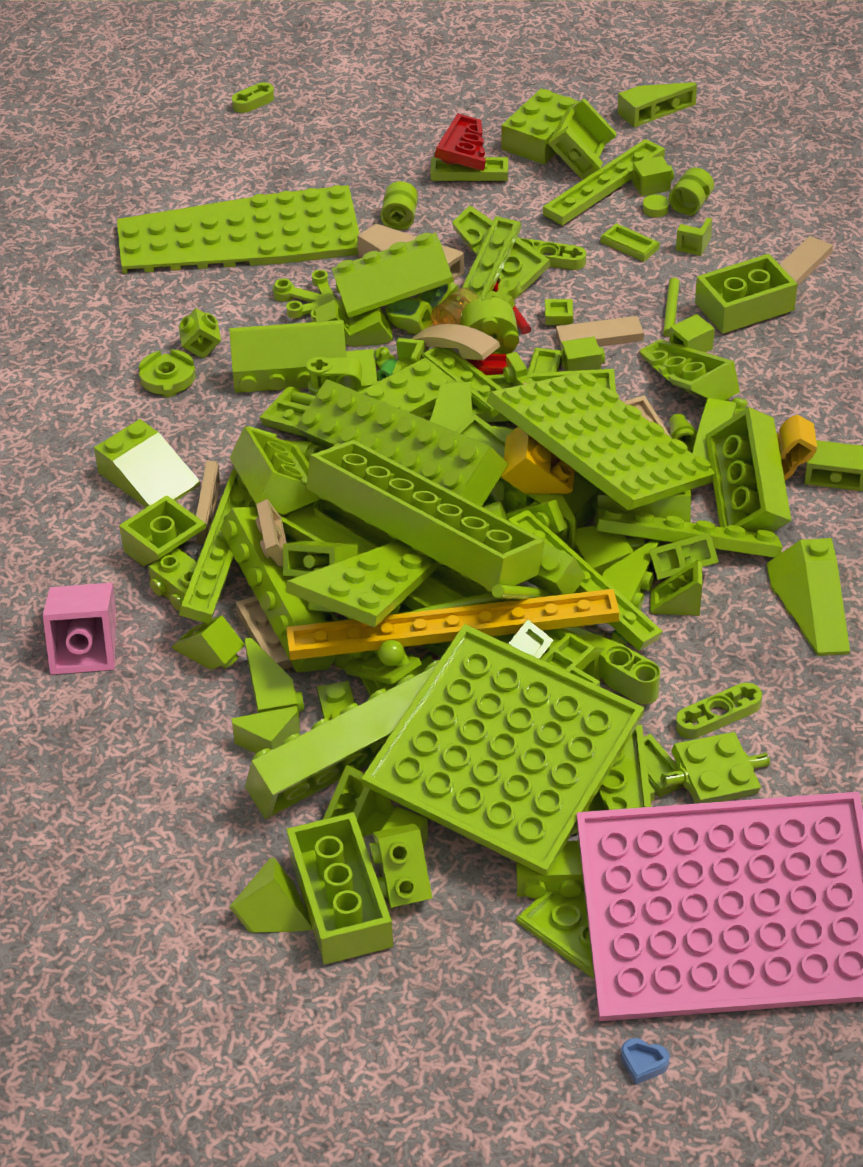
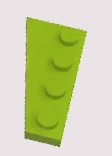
[452,205,550,300]

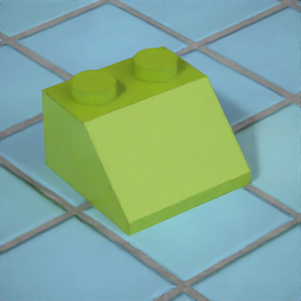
[119,495,207,567]

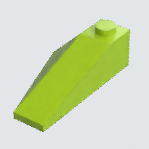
[639,339,740,401]
[766,538,850,656]

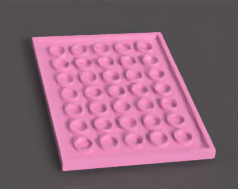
[576,792,863,1022]

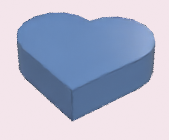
[621,1038,670,1084]

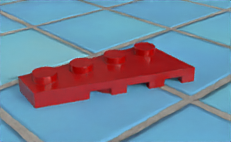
[434,113,486,171]

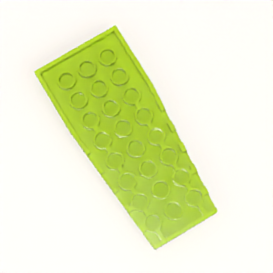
[117,185,360,274]

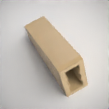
[357,224,464,280]

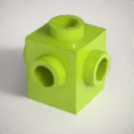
[178,308,221,358]

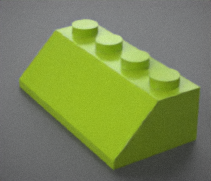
[332,232,454,318]
[229,320,346,393]
[706,407,792,532]
[229,426,321,515]

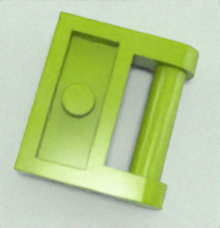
[259,386,315,437]

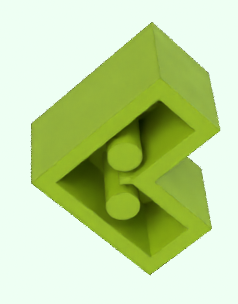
[283,541,358,612]

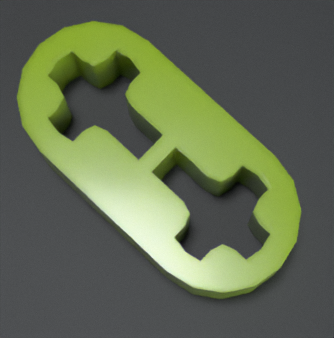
[232,82,274,113]

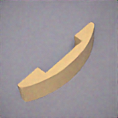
[411,324,500,360]

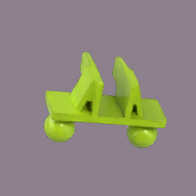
[344,640,434,696]

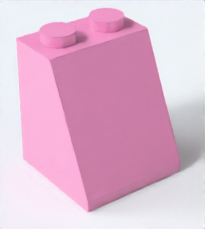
[43,583,116,675]

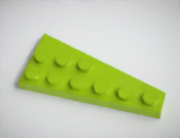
[285,540,441,628]

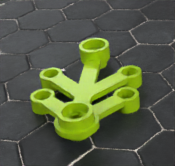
[273,269,348,322]

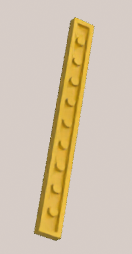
[286,589,620,660]

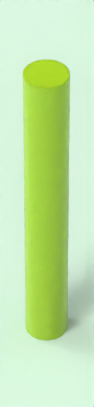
[663,277,680,337]

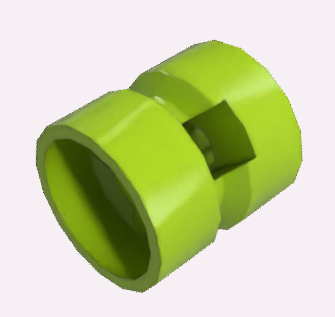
[669,167,714,216]
[380,181,418,230]

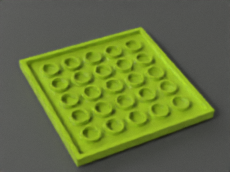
[486,372,715,510]
[361,624,644,876]

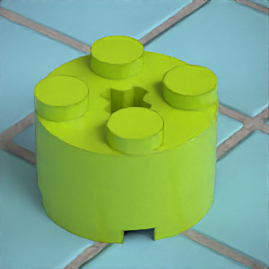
[460,297,519,354]

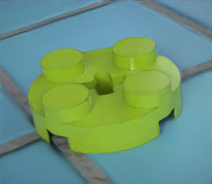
[139,350,196,397]

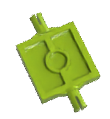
[660,732,770,804]

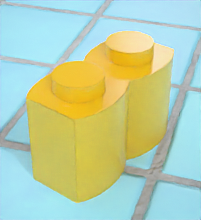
[777,415,817,480]

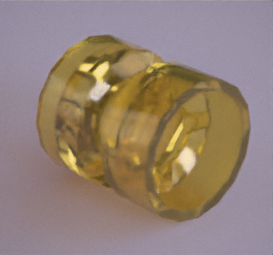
[431,287,479,326]

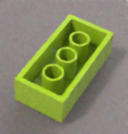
[286,812,393,965]

